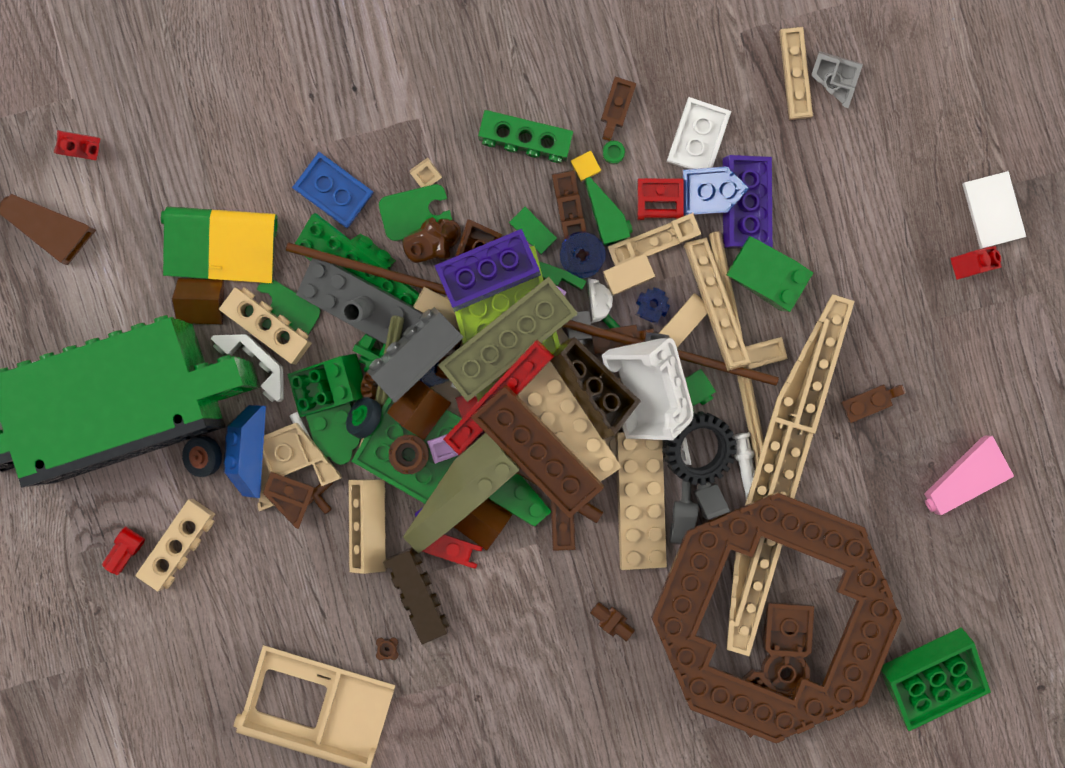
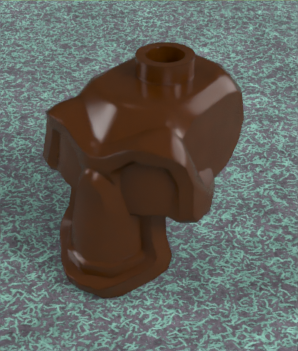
[402,217,461,263]

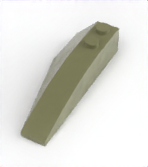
[403,432,520,554]

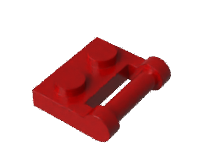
[637,178,684,220]

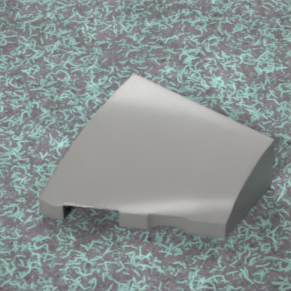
[811,51,863,108]

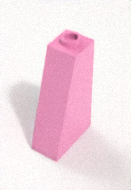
[924,436,1014,515]

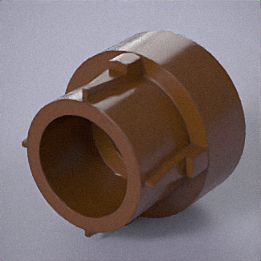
[388,435,429,474]

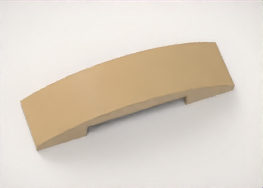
[608,213,701,266]

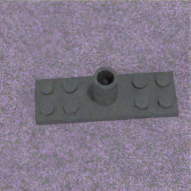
[296,258,423,344]

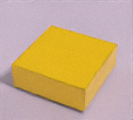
[571,151,601,182]

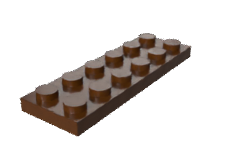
[471,385,604,518]

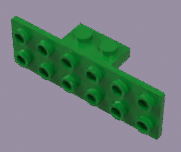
[295,213,420,306]

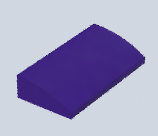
[723,155,773,249]
[435,229,541,312]

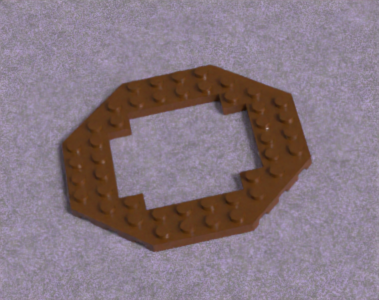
[651,492,902,744]

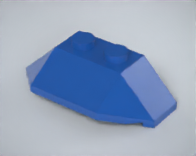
[223,405,266,498]

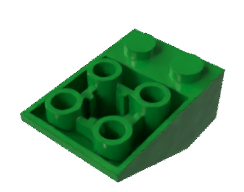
[287,354,364,418]

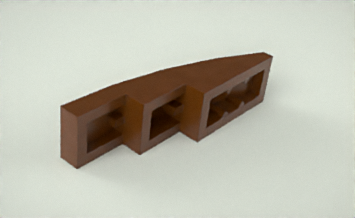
[552,170,592,267]

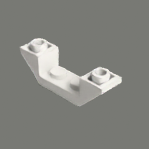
[211,334,284,402]

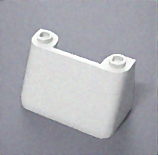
[602,338,693,440]

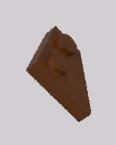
[263,472,315,529]

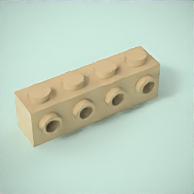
[349,479,386,574]

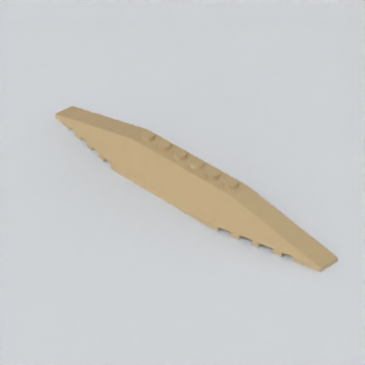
[726,294,855,656]

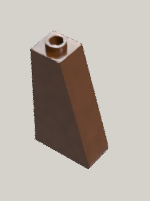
[0,194,96,265]

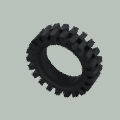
[662,411,737,485]

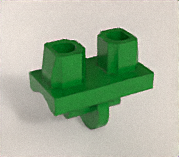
[352,334,386,372]

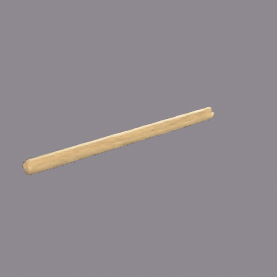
[709,231,764,466]

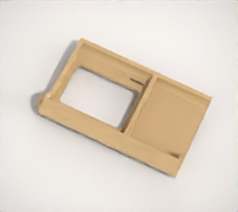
[234,645,395,768]

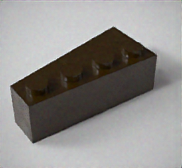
[551,337,641,440]
[383,547,450,645]

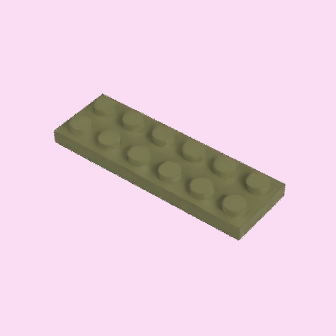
[438,277,578,402]

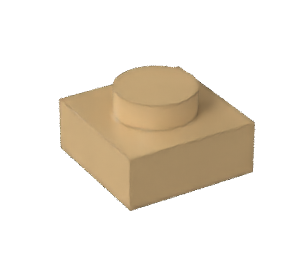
[410,158,442,187]

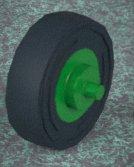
[346,397,382,438]

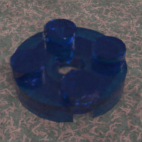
[559,231,606,278]

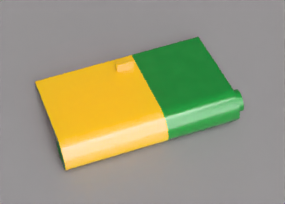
[161,206,278,283]

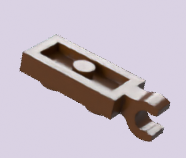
[601,76,636,141]
[592,324,654,354]
[840,385,906,423]

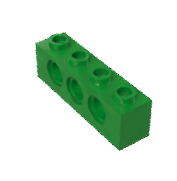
[478,110,573,163]

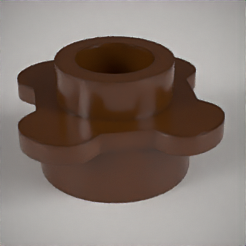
[376,637,399,660]

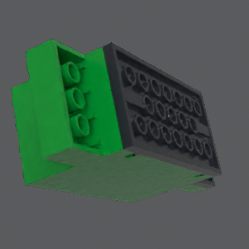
[0,315,261,488]

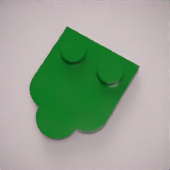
[306,403,361,465]

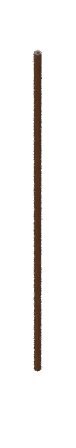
[286,242,779,386]

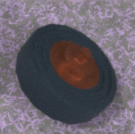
[182,436,222,477]

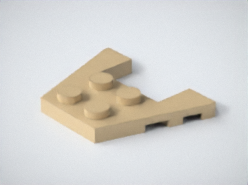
[258,423,342,511]

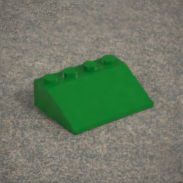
[881,627,991,732]

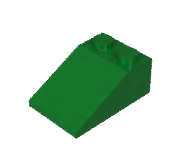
[726,236,813,312]

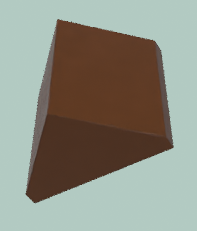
[455,219,502,257]
[172,278,224,325]
[387,379,451,440]
[454,498,513,551]

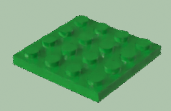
[351,397,462,504]

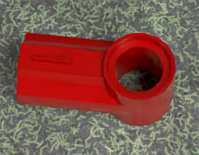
[101,526,145,575]

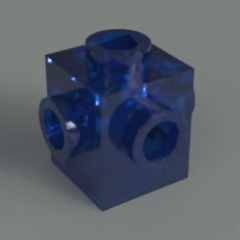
[635,287,670,325]

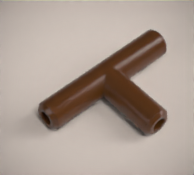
[308,482,333,514]

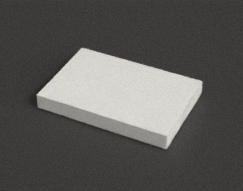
[667,97,731,169]
[963,171,1026,249]

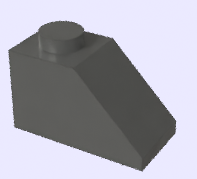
[693,482,730,520]

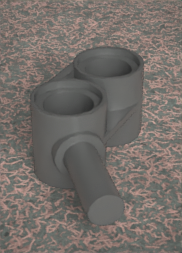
[669,480,698,544]

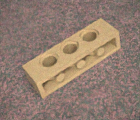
[219,287,312,365]
[135,499,215,591]

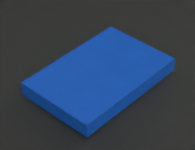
[292,152,374,229]

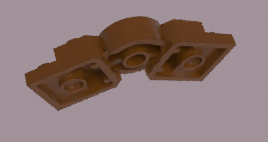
[742,602,814,738]

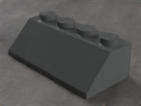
[367,307,463,402]

